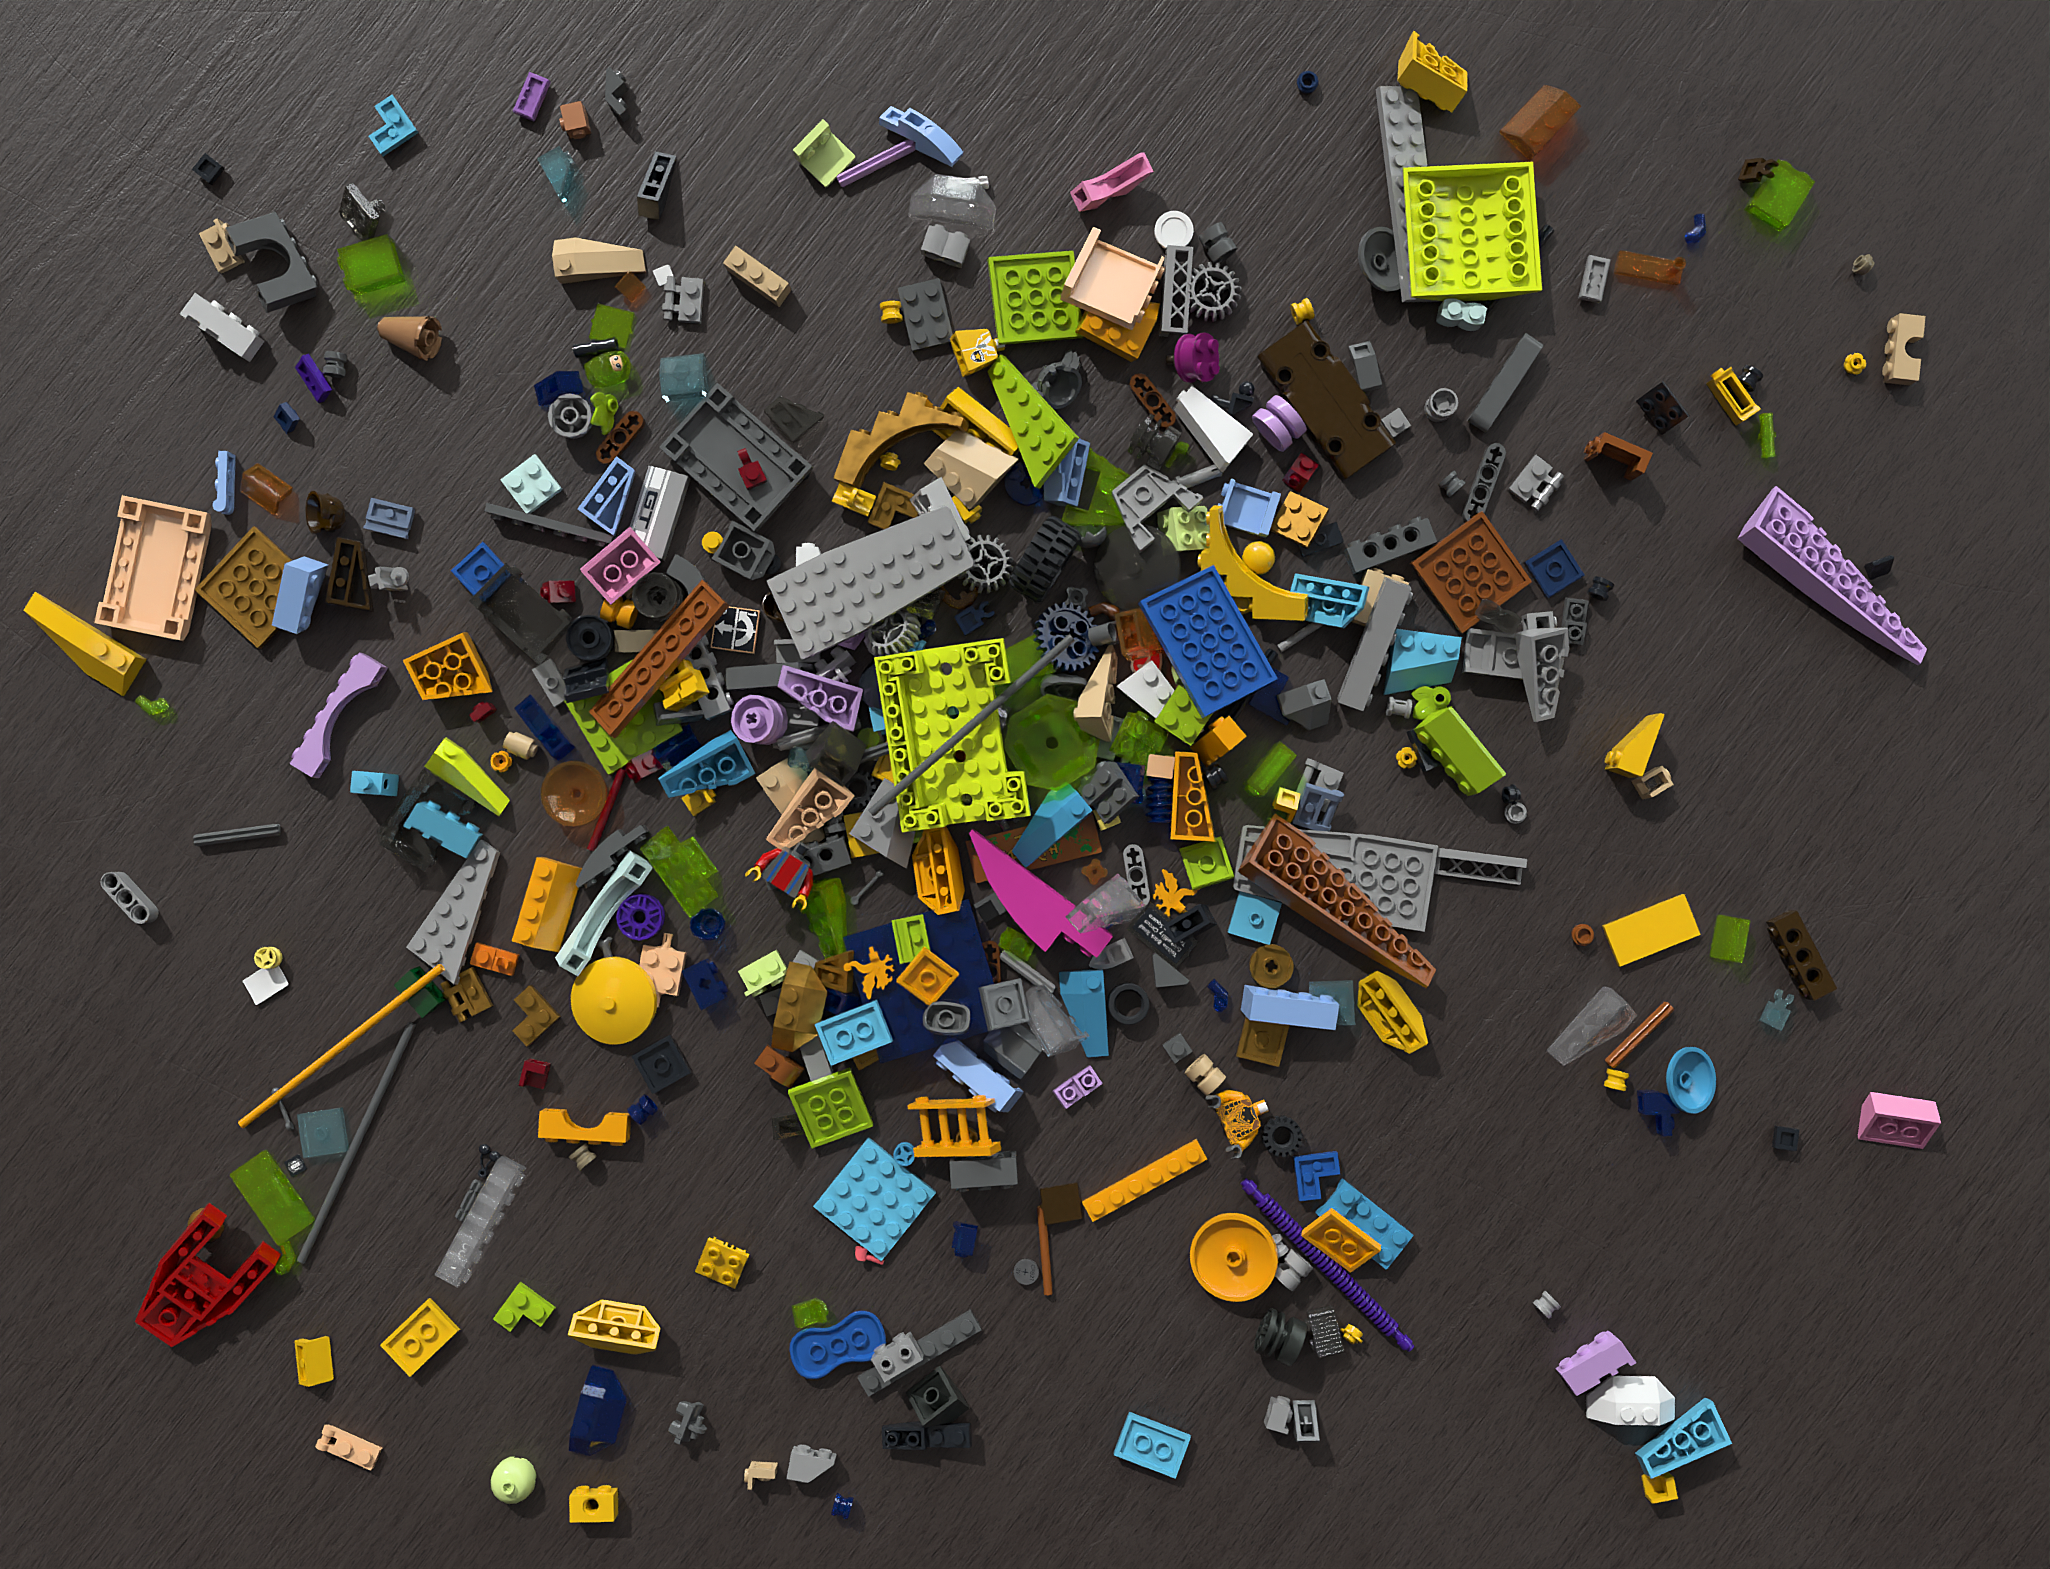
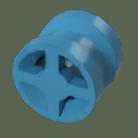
[893,1142,915,1166]

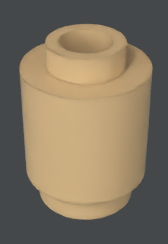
[503,732,538,760]

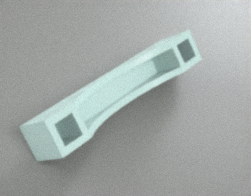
[555,850,653,976]

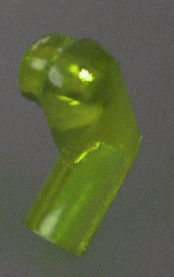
[275,1241,296,1275]

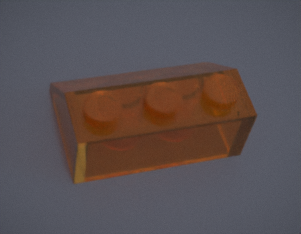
[1499,84,1581,161]

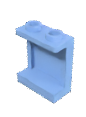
[1218,479,1281,538]

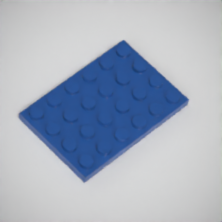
[1138,565,1278,719]

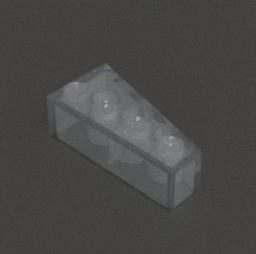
[1066,874,1146,934]

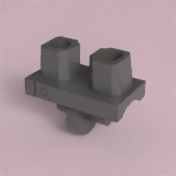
[668,1401,707,1445]

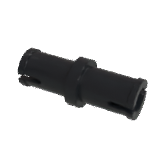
[573,337,619,358]

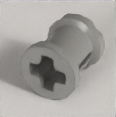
[1386,697,1412,719]

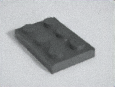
[898,278,953,352]

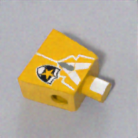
[950,329,1005,377]

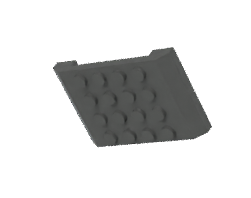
[660,383,813,533]

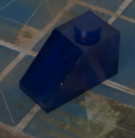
[534,371,583,406]
[824,986,865,1015]

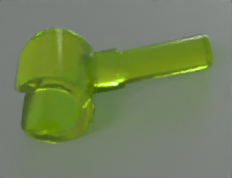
[1165,441,1189,468]

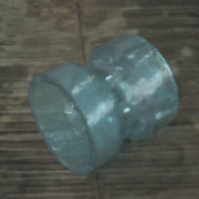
[788,746,818,772]

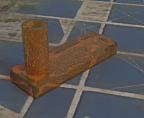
[1614,250,1686,285]

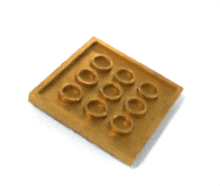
[194,526,293,649]

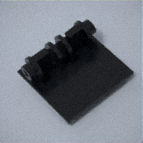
[1636,381,1689,435]

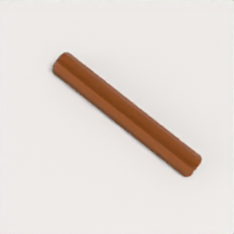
[1605,1002,1674,1068]

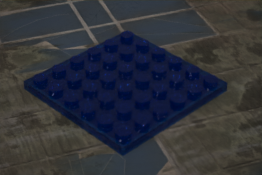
[843,899,994,1064]

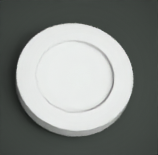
[1154,211,1193,249]

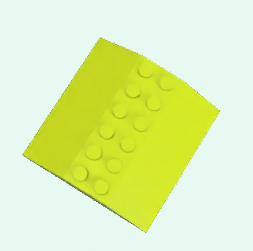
[1402,162,1542,301]

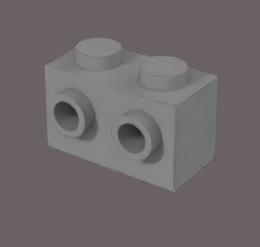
[871,1332,924,1382]

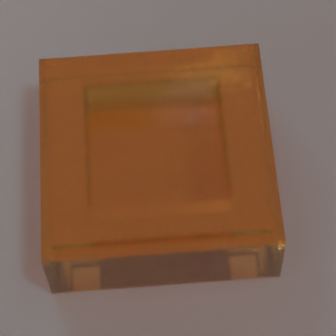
[614,271,646,302]

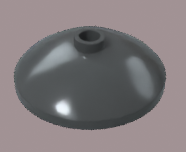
[1358,227,1400,292]

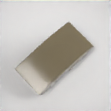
[614,630,658,652]

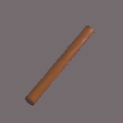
[1037,1206,1053,1295]

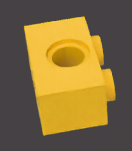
[569,1485,618,1523]

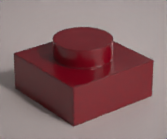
[469,702,497,723]

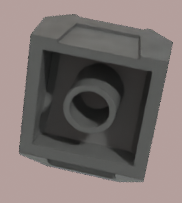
[712,521,775,580]
[984,1024,1046,1079]

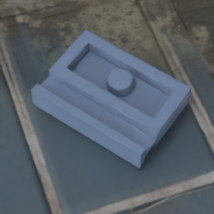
[363,498,415,539]

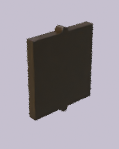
[1040,1182,1082,1225]

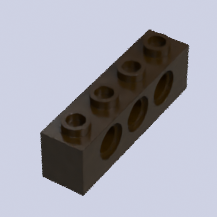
[1766,910,1837,1001]

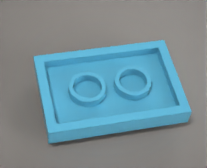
[815,1000,893,1065]
[1114,1412,1191,1479]

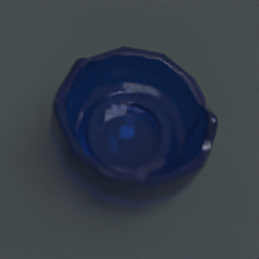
[690,908,726,941]

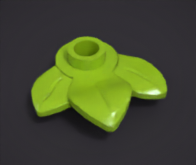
[590,392,618,435]
[1412,686,1451,720]

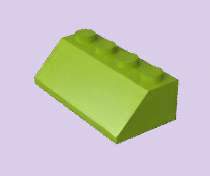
[1414,706,1506,796]

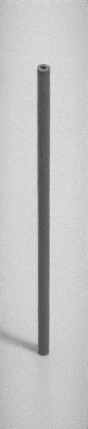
[868,634,1075,816]
[297,1022,416,1264]

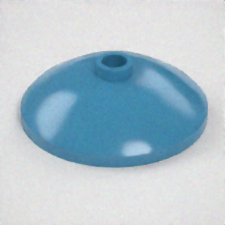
[1666,1047,1716,1113]

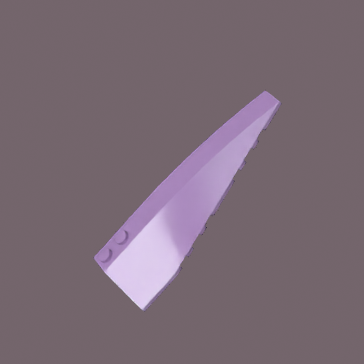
[1738,486,1927,665]

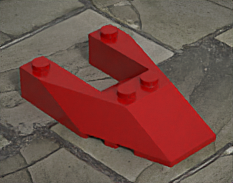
[135,1203,281,1347]

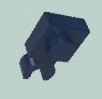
[954,601,995,636]

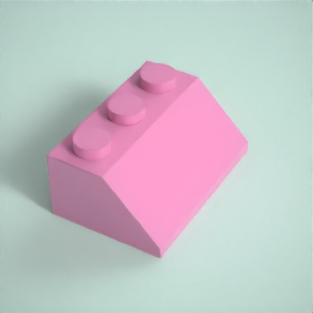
[580,527,661,604]
[1858,1092,1941,1149]

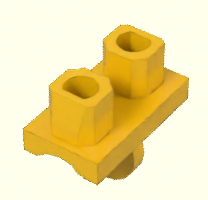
[832,481,876,517]

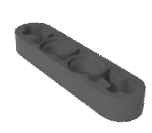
[1462,443,1506,522]

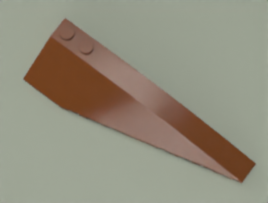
[1238,813,1436,988]

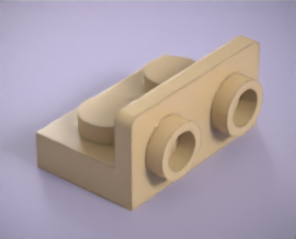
[199,218,244,274]

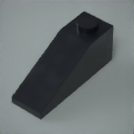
[637,151,676,220]

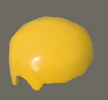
[1242,541,1275,575]

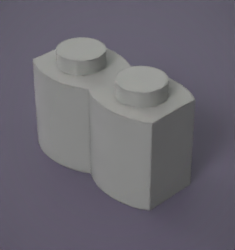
[921,224,970,268]

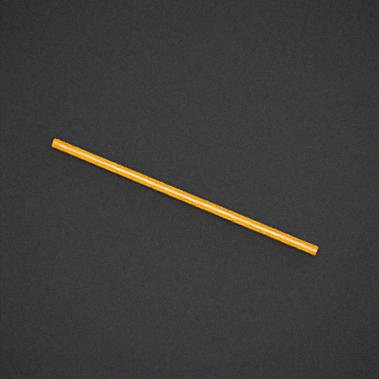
[238,964,445,1128]

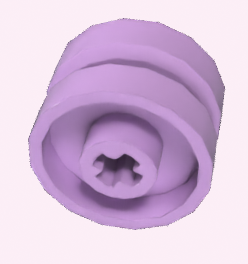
[1252,395,1307,452]
[731,695,788,745]

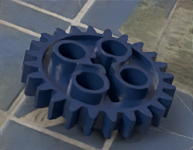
[1033,602,1099,673]

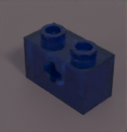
[682,958,728,1010]

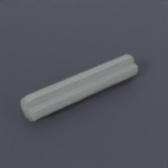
[1000,949,1056,995]

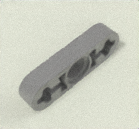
[1123,844,1150,907]

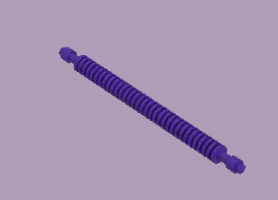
[1241,1178,1414,1352]

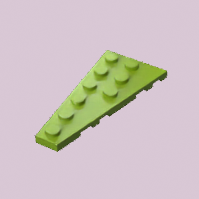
[988,355,1080,489]

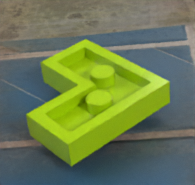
[493,1282,556,1332]

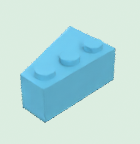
[404,800,483,858]

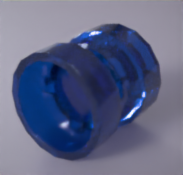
[627,1094,658,1125]

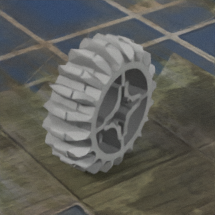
[1184,262,1241,322]
[958,535,1013,593]
[864,607,921,657]

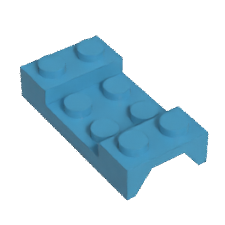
[1316,1178,1414,1270]

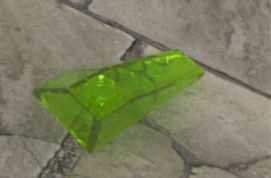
[796,878,847,959]

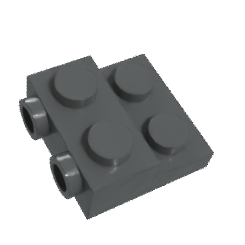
[1078,761,1139,824]

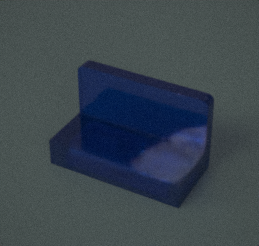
[653,724,703,772]

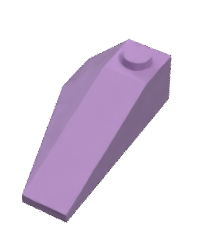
[778,665,863,731]

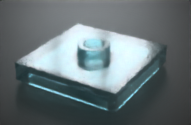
[297,1107,349,1158]

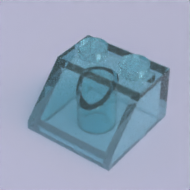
[659,353,709,402]

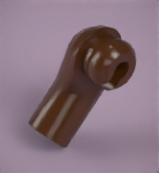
[1088,602,1120,621]

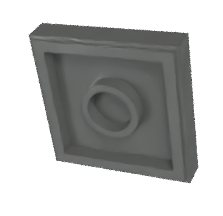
[979,978,1030,1031]

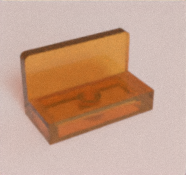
[240,463,293,515]

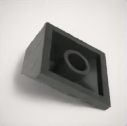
[905,1366,970,1428]

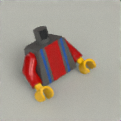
[745,842,813,912]

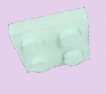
[501,454,563,514]

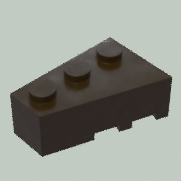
[325,537,374,612]

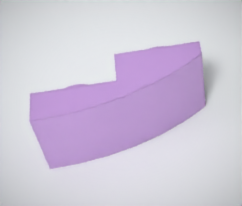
[1052,1066,1102,1109]

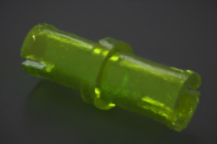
[1758,413,1776,458]

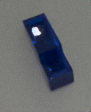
[514,694,575,761]

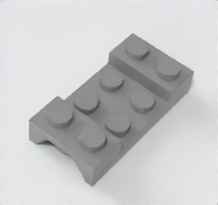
[1462,628,1523,680]

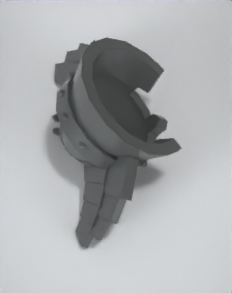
[1031,349,1082,409]

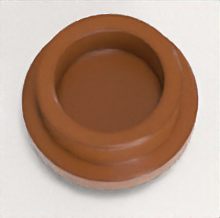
[1571,924,1594,946]

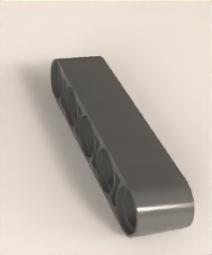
[1467,333,1544,433]

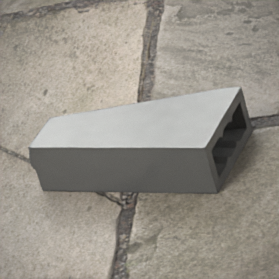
[724,662,816,691]

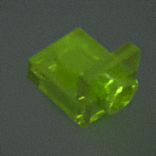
[999,927,1036,961]

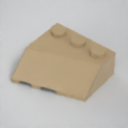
[924,431,1019,510]

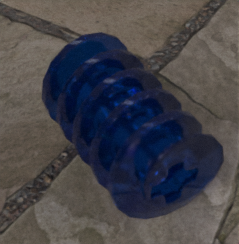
[1145,778,1174,823]

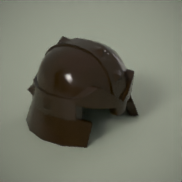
[305,491,346,534]

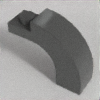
[666,554,707,594]

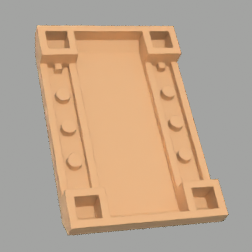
[94,495,212,641]

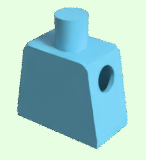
[350,771,399,796]

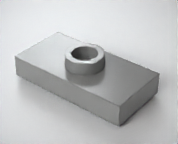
[1578,255,1610,303]
[532,659,566,707]

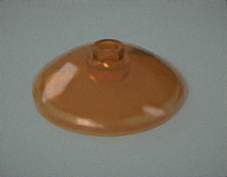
[541,761,607,826]

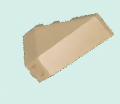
[552,238,646,284]
[1074,645,1118,742]
[756,754,826,844]

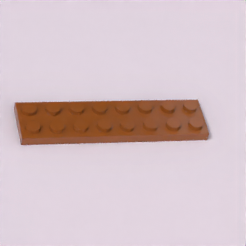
[589,580,729,738]

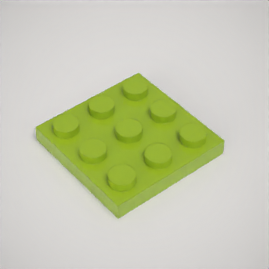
[788,1068,873,1148]

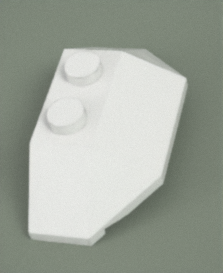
[1586,1376,1675,1425]

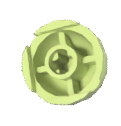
[491,1457,536,1504]

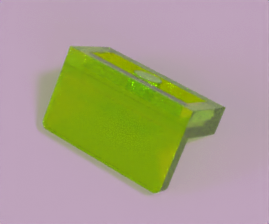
[1710,915,1750,963]

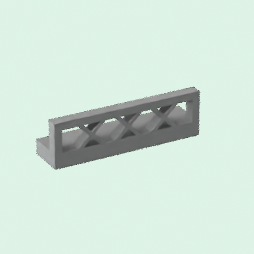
[1159,245,1193,337]
[1434,848,1527,885]

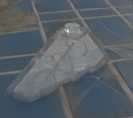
[1547,986,1637,1066]

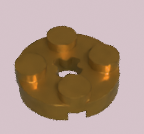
[1249,944,1294,988]

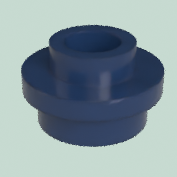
[1297,71,1318,93]

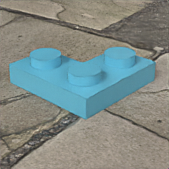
[369,95,419,156]

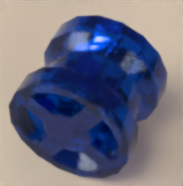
[831,1493,854,1520]

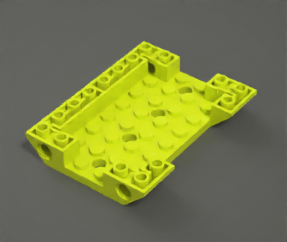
[874,638,1031,832]

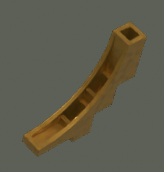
[833,392,969,489]

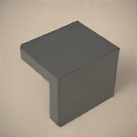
[974,892,1007,922]

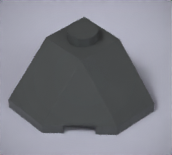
[1276,679,1332,730]

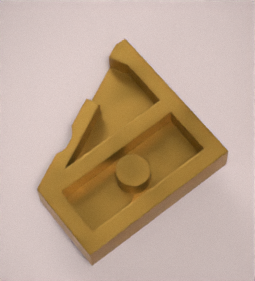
[815,950,854,993]

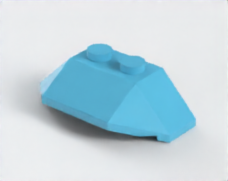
[1290,573,1370,628]

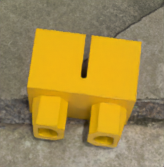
[659,659,710,712]

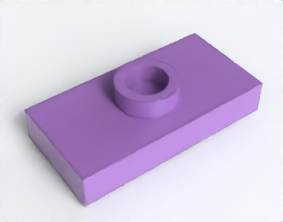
[513,72,551,122]

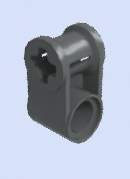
[1088,621,1123,647]

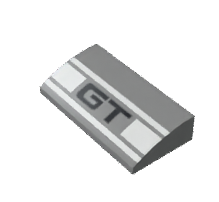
[630,466,690,561]

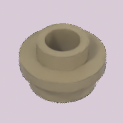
[1852,254,1874,275]

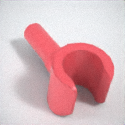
[855,1246,884,1265]

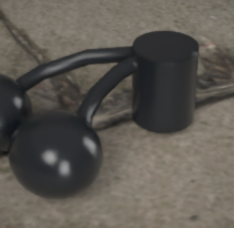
[478,1144,501,1178]

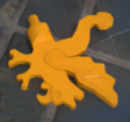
[1153,869,1200,916]
[843,946,894,999]

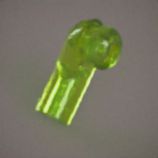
[135,695,169,715]

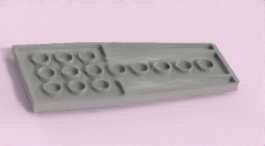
[767,506,975,660]
[1233,825,1438,932]

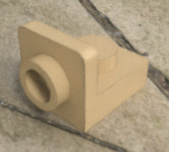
[744,1461,778,1490]

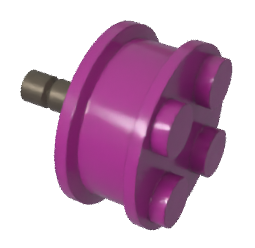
[1166,333,1220,383]

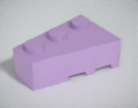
[1556,1331,1636,1396]

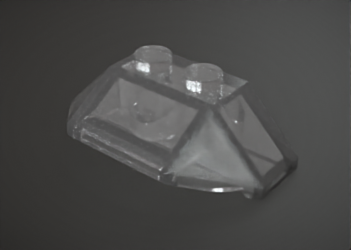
[908,174,997,230]

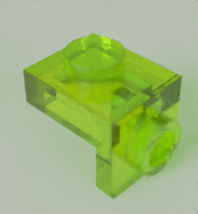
[791,1298,828,1328]

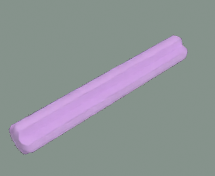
[837,139,916,187]

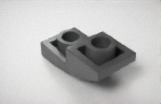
[1561,597,1589,645]

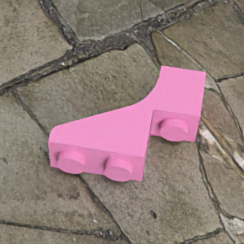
[1070,153,1153,212]

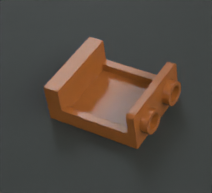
[1584,432,1653,481]

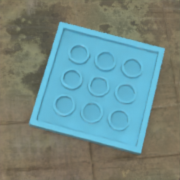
[813,1137,936,1261]

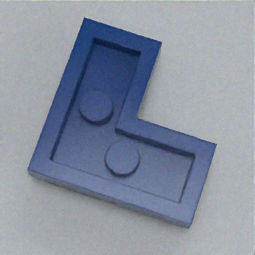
[1293,1151,1340,1201]

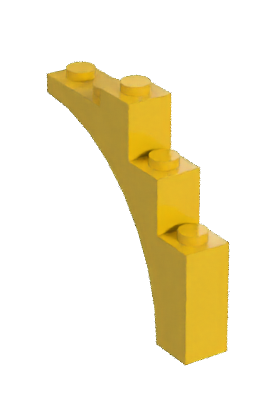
[1198,505,1308,621]

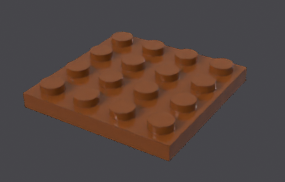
[1410,511,1532,633]

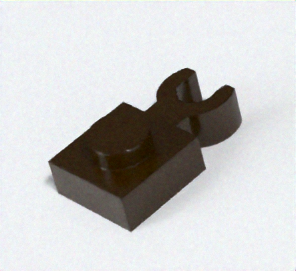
[1738,158,1779,183]

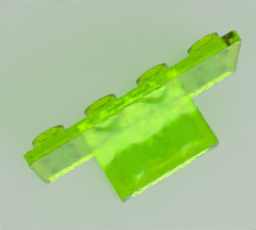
[640,826,718,918]
[230,1150,315,1245]

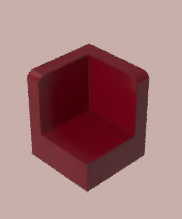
[519,1058,551,1089]

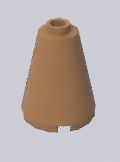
[377,316,442,360]

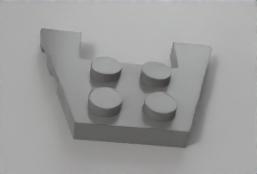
[1112,465,1203,553]

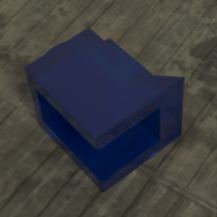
[952,1221,978,1258]

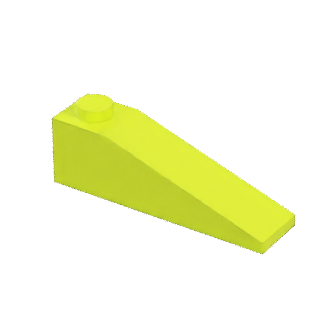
[424,737,510,816]

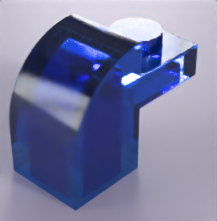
[1637,1090,1680,1136]

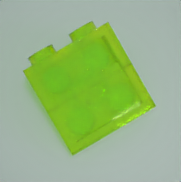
[1109,711,1169,771]

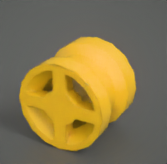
[1290,298,1315,325]
[880,301,903,324]
[1604,1068,1629,1091]

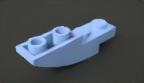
[879,106,963,167]

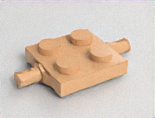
[639,933,687,1007]

